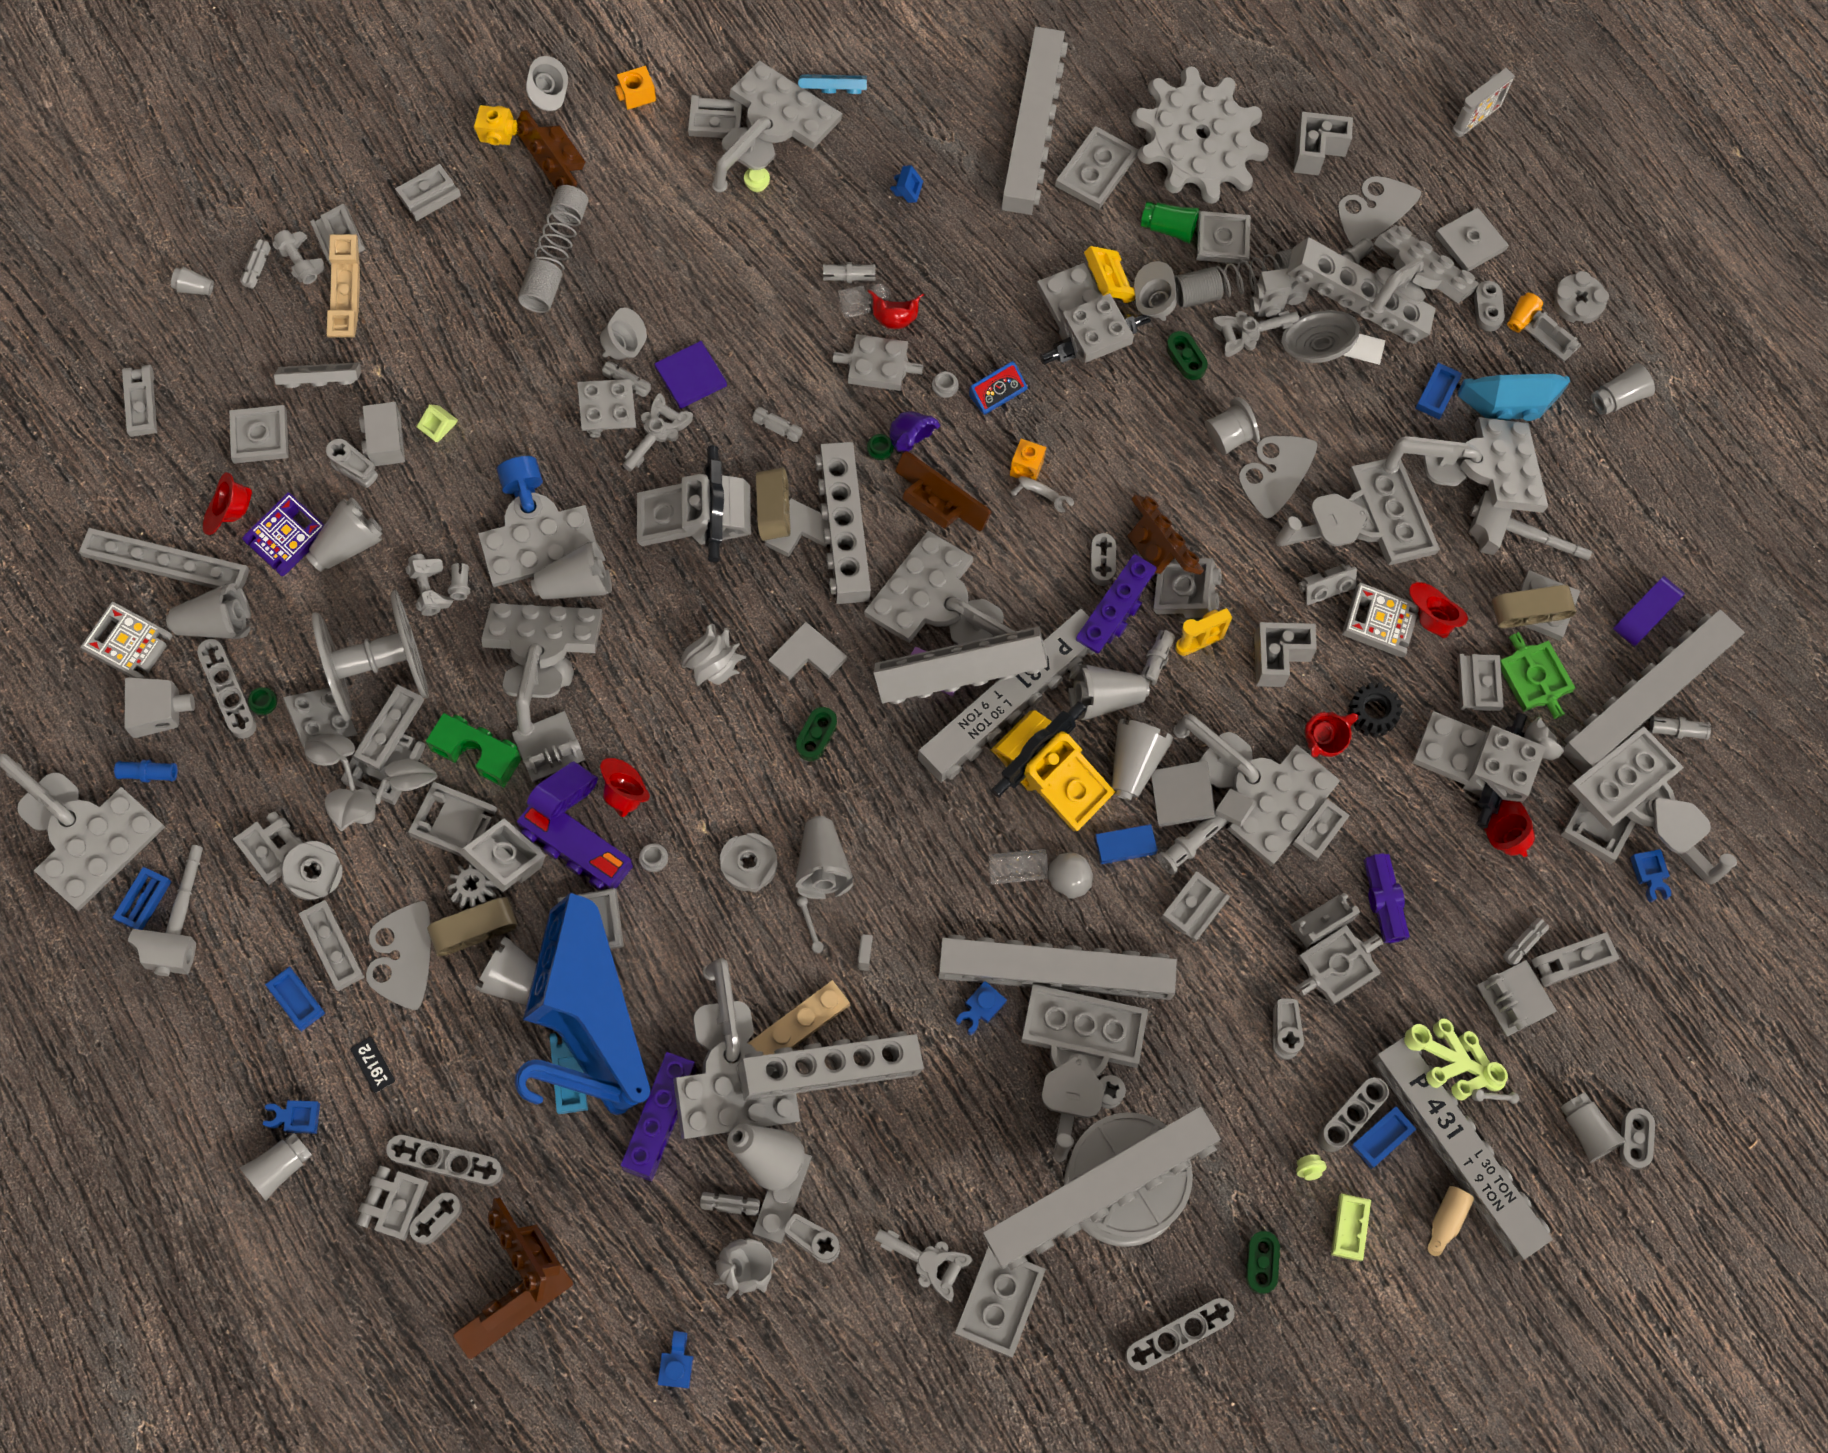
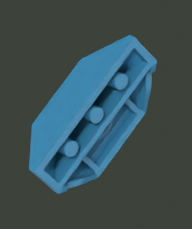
[1458,374,1570,421]

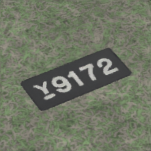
[350,1037,395,1093]

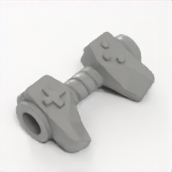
[273,230,325,284]
[405,554,454,616]

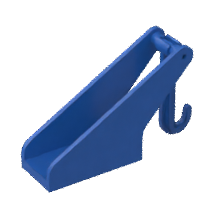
[515,893,650,1115]

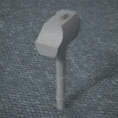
[1469,491,1592,561]
[128,845,203,976]

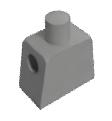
[124,677,195,738]

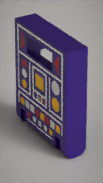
[242,492,324,576]

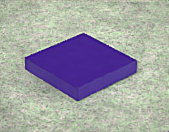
[654,341,727,409]

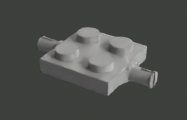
[833,334,924,391]
[1296,925,1383,1006]

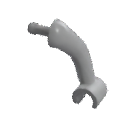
[1011,476,1074,512]

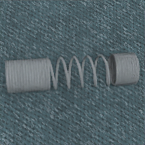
[517,185,589,313]
[1174,248,1293,309]

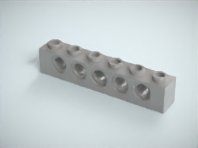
[1287,237,1436,344]
[815,442,871,604]
[737,1031,924,1101]

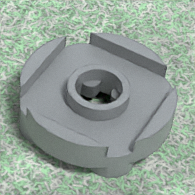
[1554,271,1609,324]
[720,833,778,892]
[281,841,342,900]

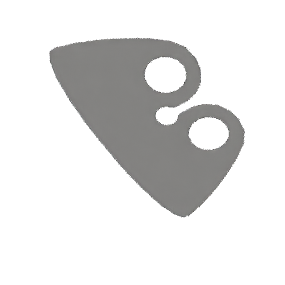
[1338,176,1421,246]
[1239,436,1317,519]
[366,901,431,1010]

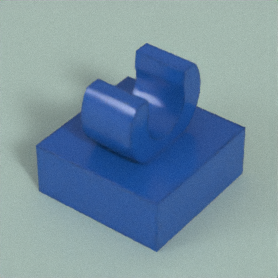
[890,165,923,203]

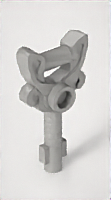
[1213,310,1299,357]
[623,393,693,472]
[875,1229,973,1302]

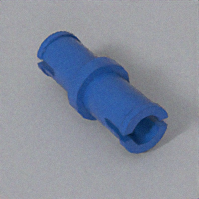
[114,760,178,783]

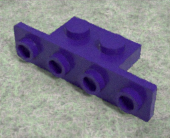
[1076,554,1157,653]

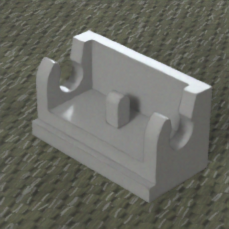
[1291,893,1360,949]

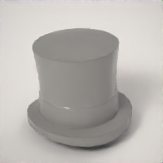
[1205,397,1260,456]

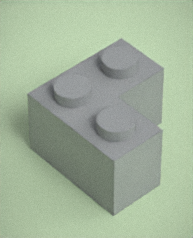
[1293,112,1353,175]
[1254,622,1317,687]

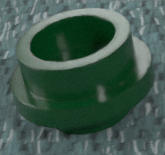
[867,434,894,460]
[248,687,278,715]

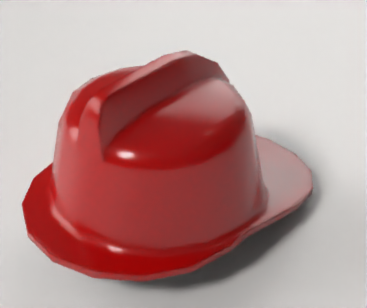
[203,472,252,535]
[1409,582,1468,638]
[600,758,650,817]
[1484,800,1535,857]

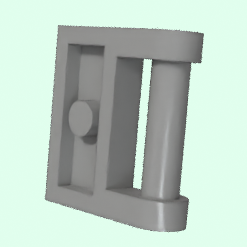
[688,95,743,138]

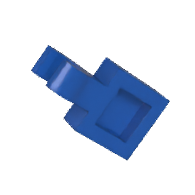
[658,1331,694,1389]

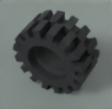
[1348,683,1403,737]

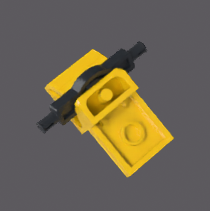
[991,701,1115,832]

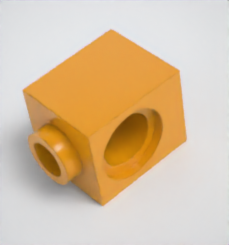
[615,66,656,110]
[1010,439,1046,480]

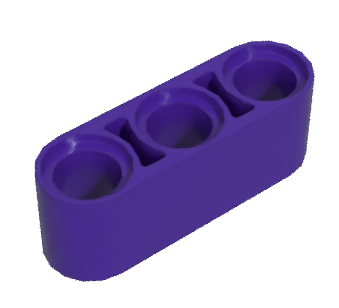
[1613,576,1685,647]
[527,761,598,820]

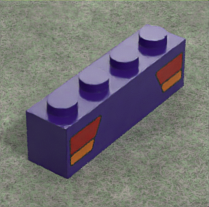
[517,805,633,891]

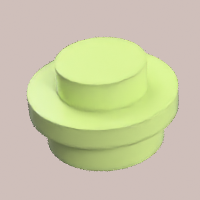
[744,168,770,192]
[1296,1154,1327,1180]

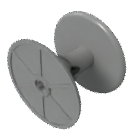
[312,589,429,722]
[1064,1112,1193,1247]

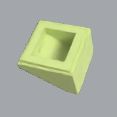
[416,404,458,442]

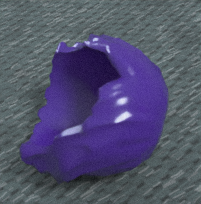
[889,411,940,453]

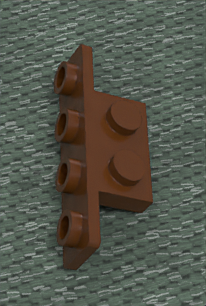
[516,110,586,189]
[896,451,992,532]
[1127,495,1204,575]
[488,1197,561,1302]
[453,1262,573,1359]

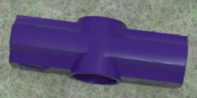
[1363,853,1410,944]

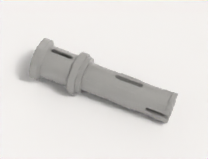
[1157,810,1229,875]

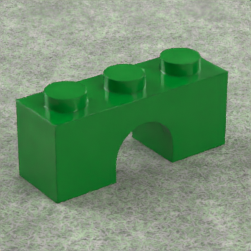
[426,713,522,788]

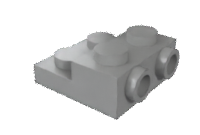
[1250,268,1310,318]
[1153,558,1222,618]
[461,818,546,892]

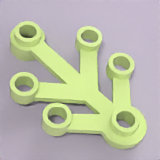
[1404,1019,1508,1100]

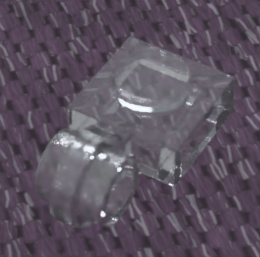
[838,284,890,318]

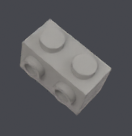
[359,402,405,466]

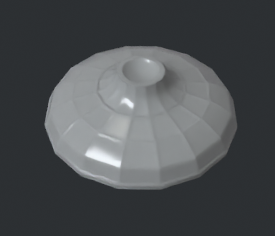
[1281,310,1360,363]

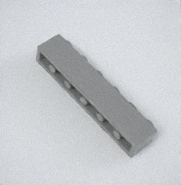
[874,626,1047,704]

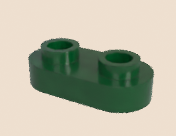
[1166,331,1208,380]
[796,707,837,761]
[1246,1231,1280,1295]

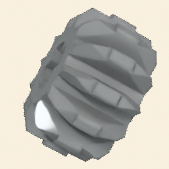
[447,862,497,910]

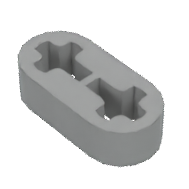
[1090,533,1116,586]
[409,1192,462,1245]

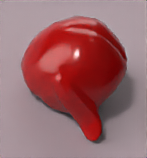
[867,290,924,329]
[1304,712,1358,757]

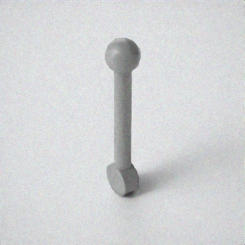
[796,896,824,954]
[1472,1089,1520,1104]

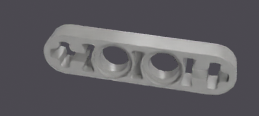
[197,639,257,739]
[386,1135,503,1186]
[1125,1298,1235,1371]

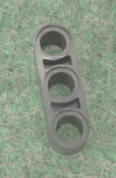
[1318,1077,1389,1152]

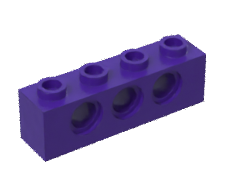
[621,1052,697,1182]

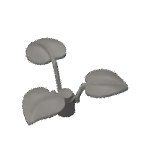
[304,734,437,831]

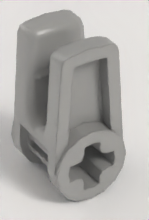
[326,439,378,488]
[1272,998,1304,1060]
[784,1214,840,1263]

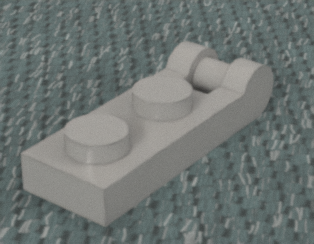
[122,365,157,437]
[1531,932,1620,987]

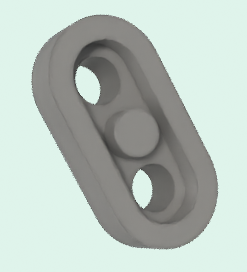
[1474,281,1505,332]
[1620,1108,1655,1169]

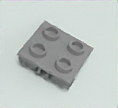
[577,379,636,438]
[283,688,357,747]
[512,711,586,782]
[1476,960,1557,1037]

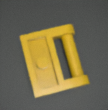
[1084,246,1136,303]
[1175,608,1232,656]

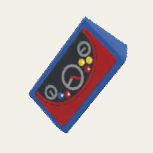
[969,361,1028,415]

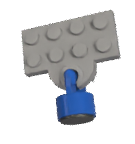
[478,455,596,587]

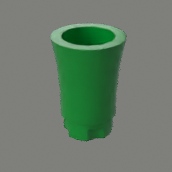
[1141,202,1199,244]

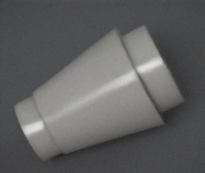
[171,267,214,296]

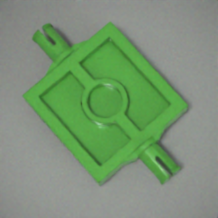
[1500,632,1575,719]

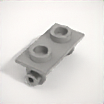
[1524,310,1581,362]
[1298,564,1357,606]

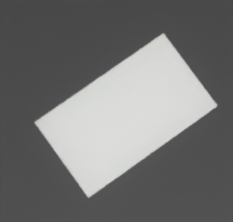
[1344,334,1385,365]

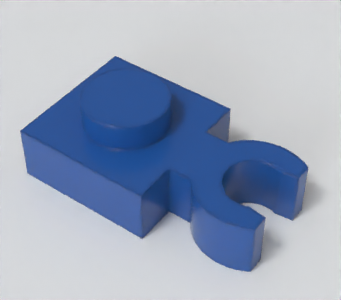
[1630,849,1671,902]
[956,981,1007,1036]
[263,1100,320,1134]

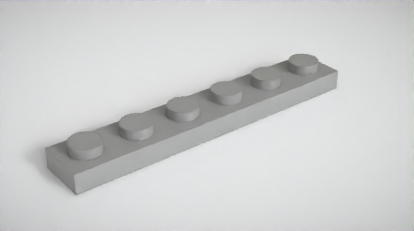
[79,528,250,590]

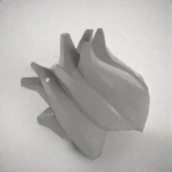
[681,624,746,686]
[713,1239,778,1299]

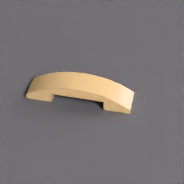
[327,234,360,337]

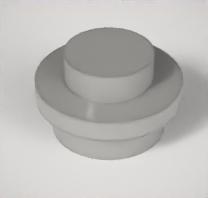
[932,371,959,398]
[639,843,668,872]

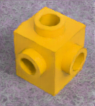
[474,105,517,145]

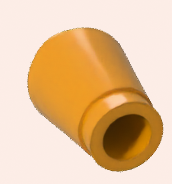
[1507,292,1543,333]

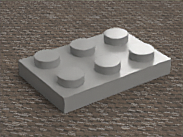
[1055,126,1139,210]
[955,1246,1046,1358]

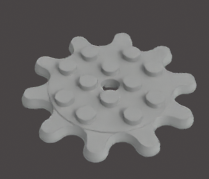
[1131,66,1269,204]

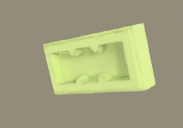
[1331,1193,1371,1261]

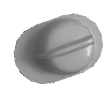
[526,56,568,111]
[1134,261,1177,321]
[600,308,647,360]

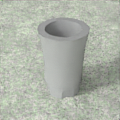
[1591,363,1655,415]
[1561,1093,1626,1163]
[239,1133,312,1201]

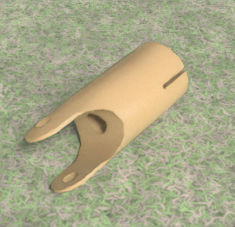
[1428,1186,1474,1256]

